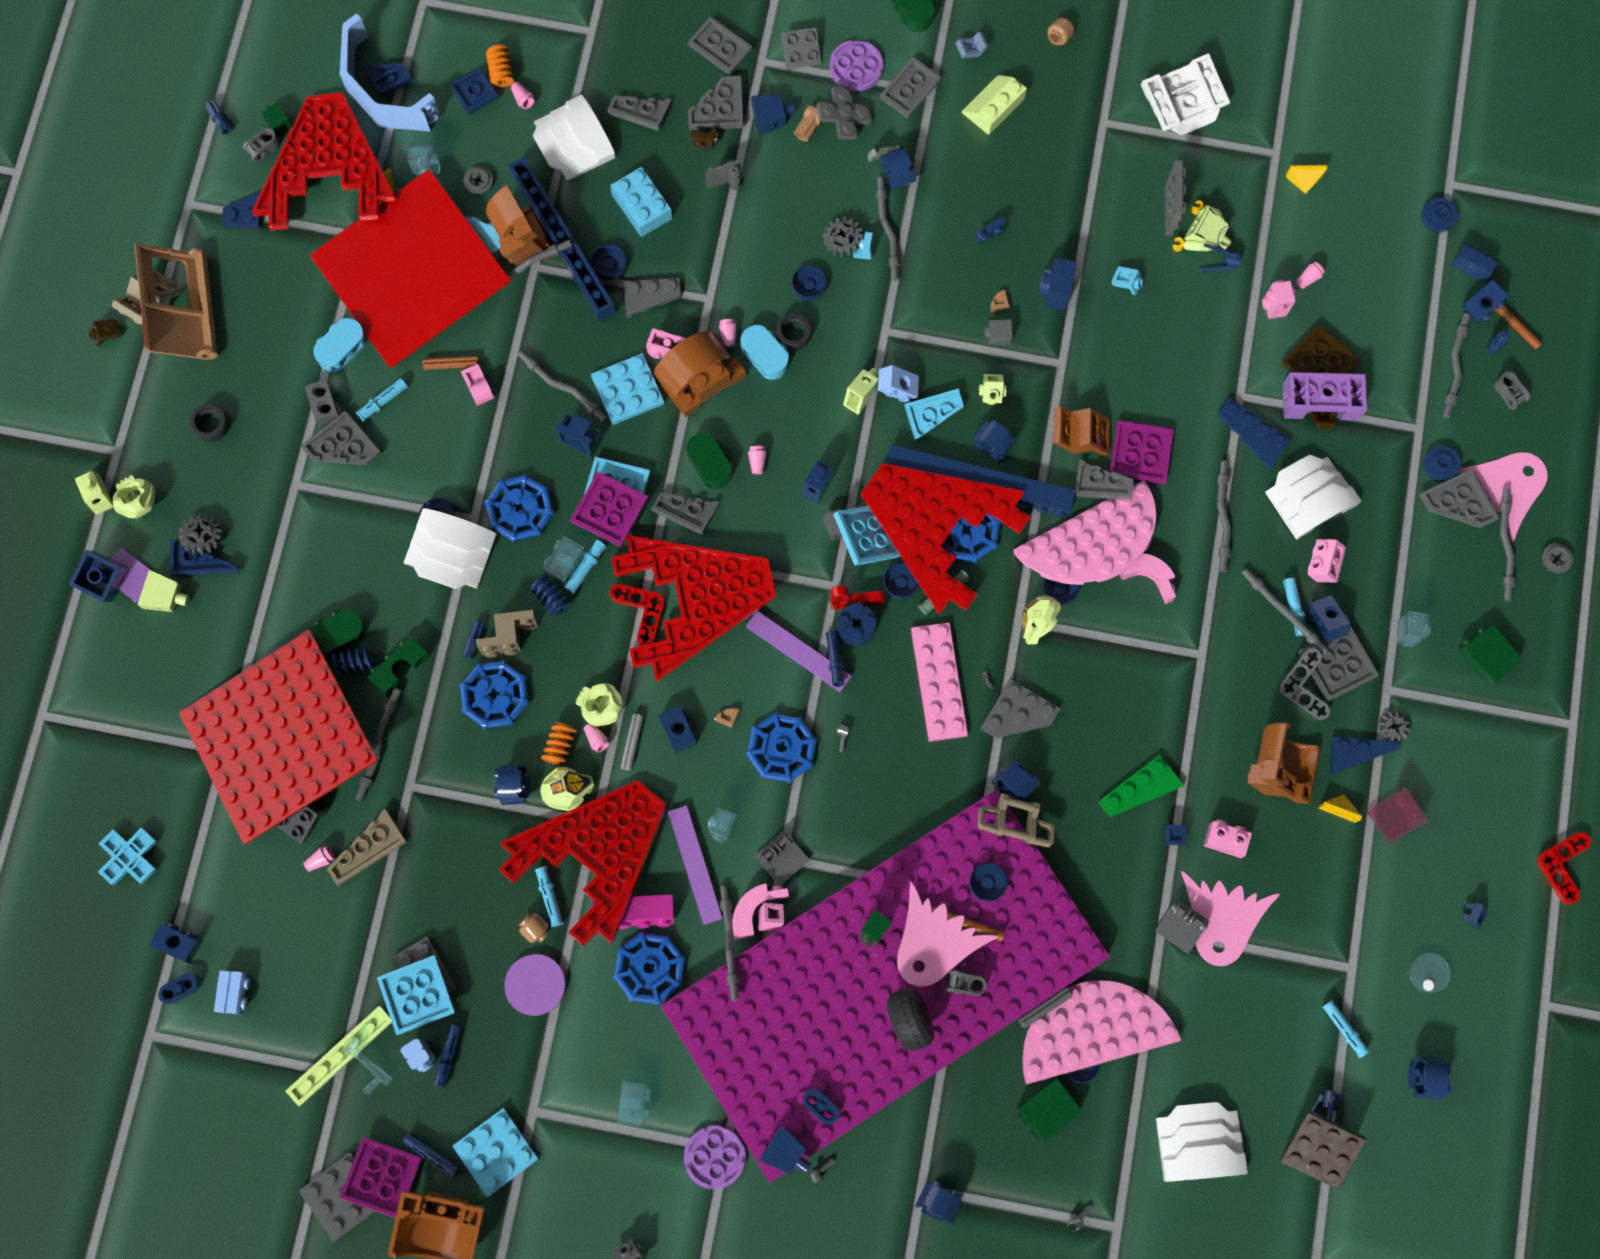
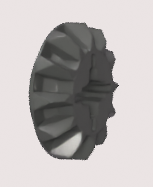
[463,167,493,195]
[1541,544,1573,574]
[1379,712,1410,742]

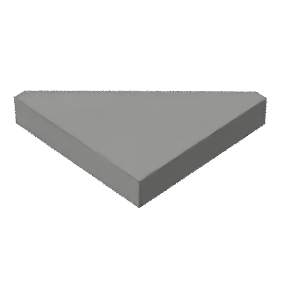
[867,145,900,162]

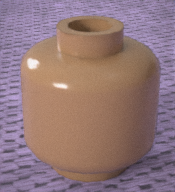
[1047,18,1074,45]
[519,913,549,943]

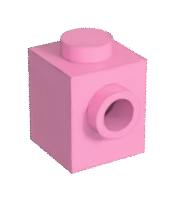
[758,903,784,932]

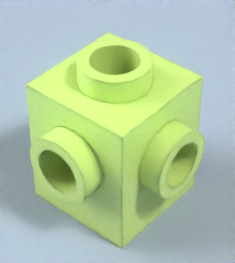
[979,374,1006,405]

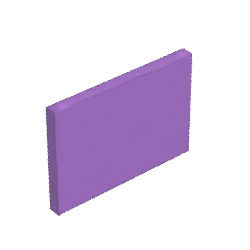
[111,548,150,603]

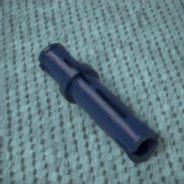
[825,630,845,687]
[433,1024,463,1088]
[403,1132,460,1179]

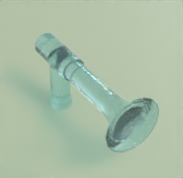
[340,1038,392,1095]

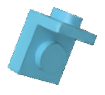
[853,232,874,260]
[1111,266,1143,295]

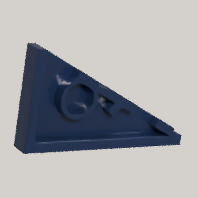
[170,539,239,577]
[1330,736,1401,775]

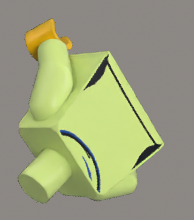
[1173,200,1231,251]

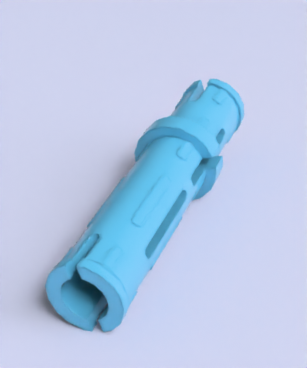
[355,378,408,422]
[564,540,606,594]
[1283,578,1306,636]
[535,866,564,927]
[1322,1000,1370,1058]

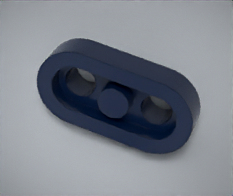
[158,974,199,1004]
[803,1089,839,1124]

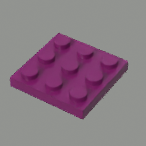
[1109,420,1173,485]
[570,471,648,547]
[339,1137,421,1218]

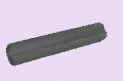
[1018,987,1072,1028]

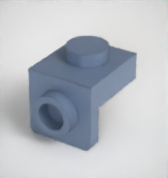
[956,32,988,58]

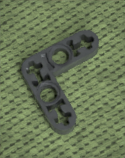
[1280,648,1330,720]

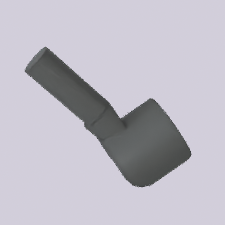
[837,724,849,752]
[810,1158,834,1183]
[1067,1205,1092,1232]

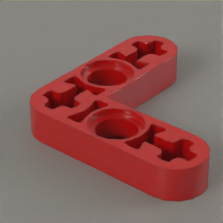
[610,584,664,646]
[829,586,886,610]
[1537,832,1591,905]

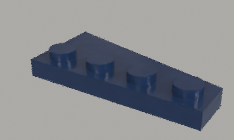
[1218,398,1291,471]

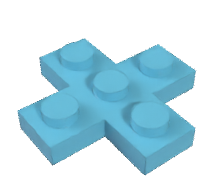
[98,828,157,886]

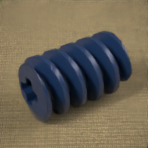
[531,573,572,617]
[332,647,376,676]

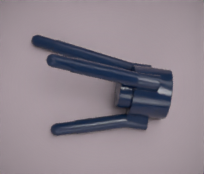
[1199,243,1242,271]
[1311,1090,1341,1123]

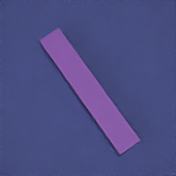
[746,611,852,693]
[668,806,722,925]

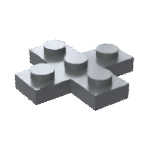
[817,86,871,140]

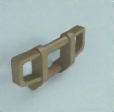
[977,793,1054,847]

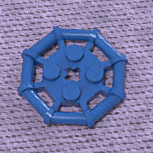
[484,474,555,542]
[941,513,1002,563]
[459,659,530,729]
[745,712,818,784]
[612,931,687,1006]

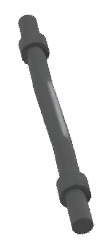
[876,177,900,281]
[506,240,572,280]
[1442,313,1471,418]
[517,350,608,423]
[1217,461,1231,572]
[1499,489,1515,601]
[1241,568,1329,655]
[355,688,401,802]
[720,886,739,1001]

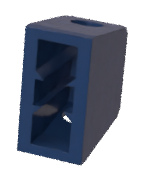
[751,95,795,135]
[802,460,836,504]
[760,1126,812,1174]

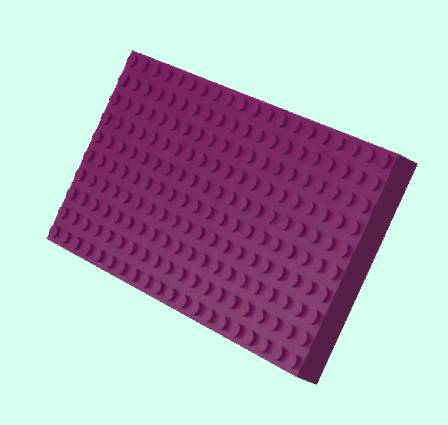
[661,789,1110,1183]

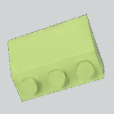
[962,75,1027,135]

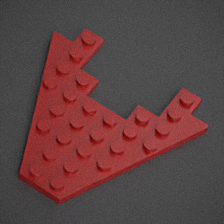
[252,92,396,231]
[861,463,1031,615]
[611,536,777,681]
[499,780,667,947]

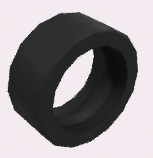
[776,313,811,351]
[190,404,229,442]

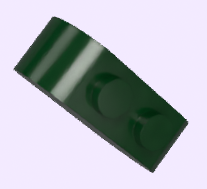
[891,0,935,32]
[686,433,733,489]
[309,609,366,659]

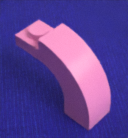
[1120,553,1176,604]
[733,884,789,939]

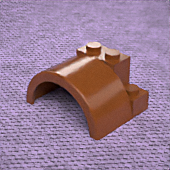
[486,185,552,266]
[654,331,746,418]
[1248,723,1320,804]
[388,1190,486,1259]

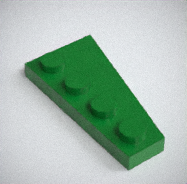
[1098,755,1184,818]

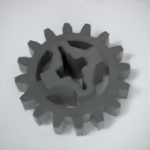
[823,217,863,257]
[178,515,222,555]

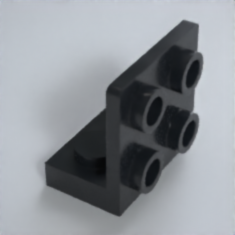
[276,799,330,844]

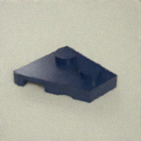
[363,63,412,97]
[221,192,261,228]

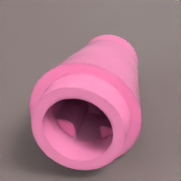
[511,82,534,109]
[1296,262,1325,289]
[718,319,737,348]
[748,446,767,474]
[584,723,609,753]
[303,846,335,872]

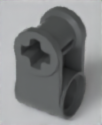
[243,128,280,163]
[1494,372,1531,410]
[946,971,987,996]

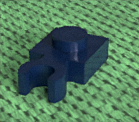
[975,216,1006,244]

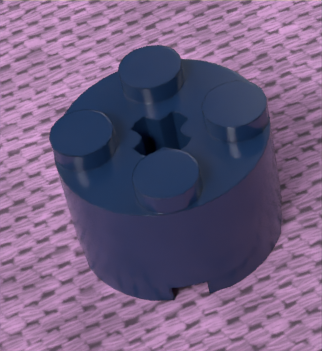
[879,147,916,191]
[973,418,1017,462]
[837,603,876,646]
[991,761,1038,802]
[494,764,530,805]
[1408,1056,1451,1099]
[915,1181,963,1226]

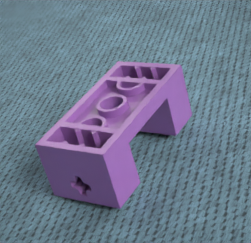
[1283,372,1367,420]

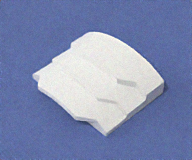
[1141,53,1230,135]
[533,95,615,181]
[1265,455,1361,540]
[404,508,496,589]
[1156,1102,1248,1181]

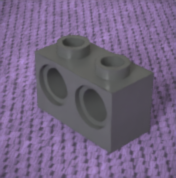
[304,379,342,426]

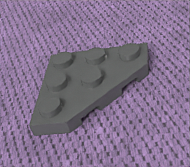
[688,76,743,130]
[300,411,381,465]
[1419,469,1499,528]
[980,679,1060,739]

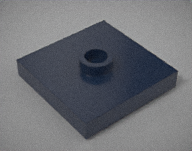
[449,68,499,115]

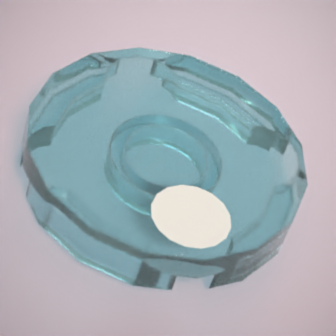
[1409,953,1451,994]

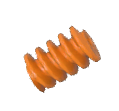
[486,45,514,87]
[541,722,576,766]

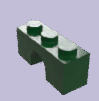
[368,636,430,697]
[859,910,892,948]

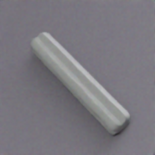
[621,714,643,771]

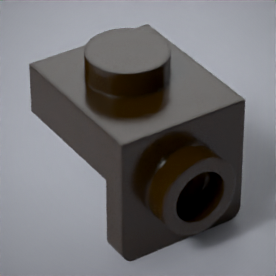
[691,125,719,150]
[89,318,121,346]
[1311,411,1335,429]

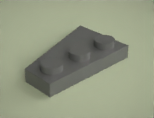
[624,278,681,319]
[1075,460,1134,500]

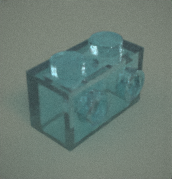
[407,143,440,178]
[543,536,585,584]
[1396,611,1431,647]
[707,808,737,843]
[617,1081,651,1126]

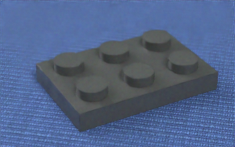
[688,17,752,75]
[880,57,941,119]
[392,937,457,994]

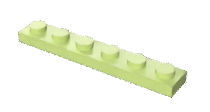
[286,1006,392,1106]

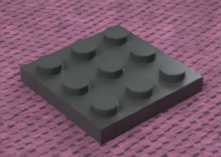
[1165,160,1186,236]
[1298,626,1379,702]
[299,1152,375,1243]

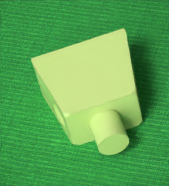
[843,368,879,415]
[75,471,114,515]
[137,570,189,612]

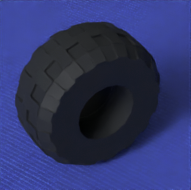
[886,987,935,1051]

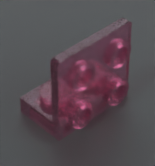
[1367,788,1429,844]

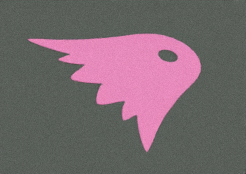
[1458,452,1547,543]
[1181,871,1280,966]
[897,882,998,987]

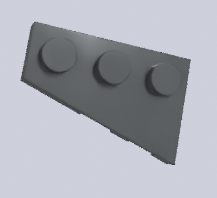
[608,96,672,131]
[651,492,720,535]

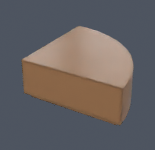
[990,290,1009,312]
[714,708,740,728]

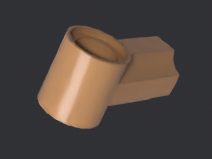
[794,104,823,142]

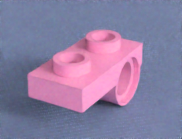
[461,364,494,406]

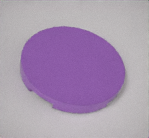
[830,40,883,91]
[504,954,566,1016]
[684,1126,745,1189]

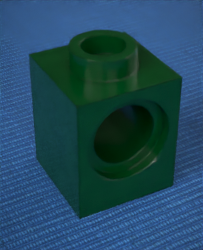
[261,103,292,137]

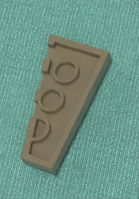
[327,809,407,886]

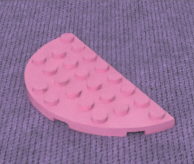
[1014,480,1156,585]
[1022,981,1181,1085]

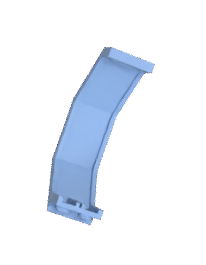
[340,14,440,132]

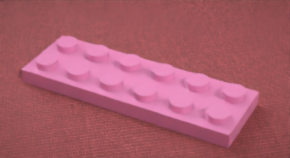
[911,623,968,742]

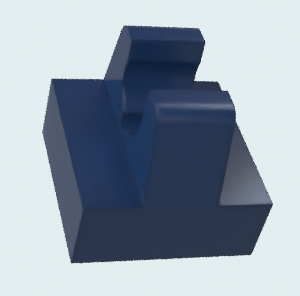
[1165,825,1186,846]
[1461,903,1487,930]

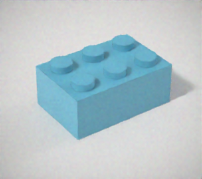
[610,167,672,237]

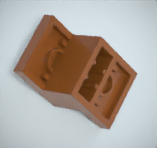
[1053,406,1110,456]

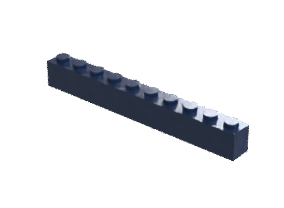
[508,157,615,322]
[886,445,1076,518]

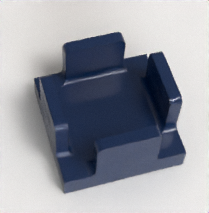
[555,413,602,458]

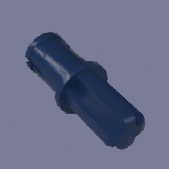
[206,100,232,135]
[1487,331,1510,354]
[461,621,485,660]

